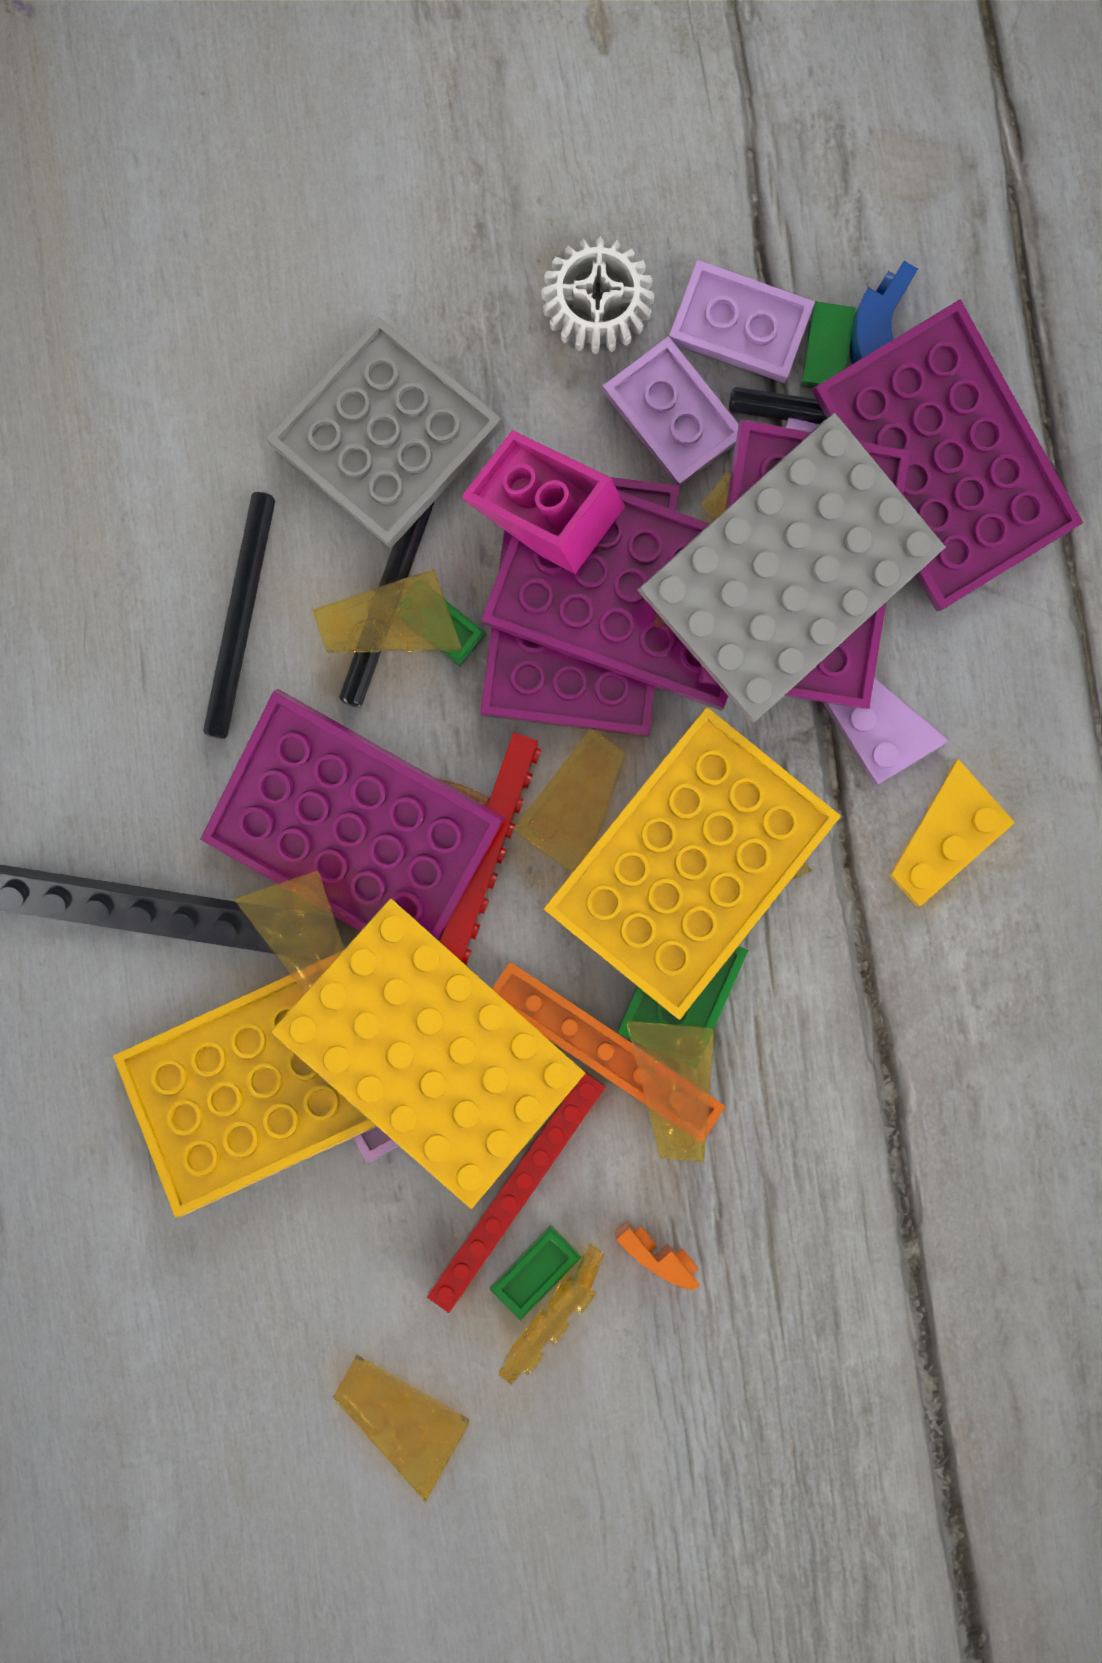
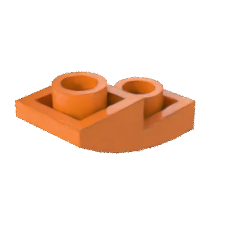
[614,1221,700,1291]

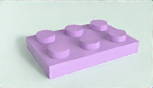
[669,260,815,384]
[602,336,739,487]

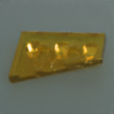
[312,569,462,653]
[514,728,626,873]
[627,1021,714,1162]
[498,1244,604,1385]
[333,1355,470,1503]

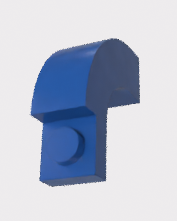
[849,261,918,364]

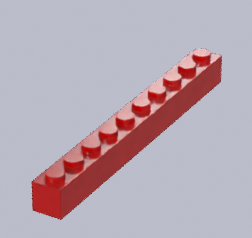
[440,732,542,965]
[427,1070,606,1313]

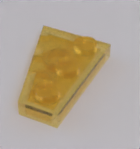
[234,871,344,993]

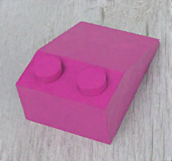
[461,430,625,574]

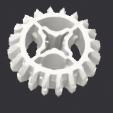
[541,236,654,354]

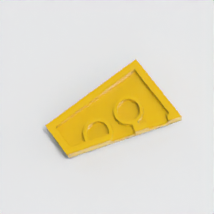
[889,759,1015,907]

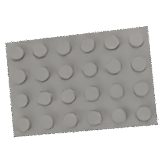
[637,413,946,722]

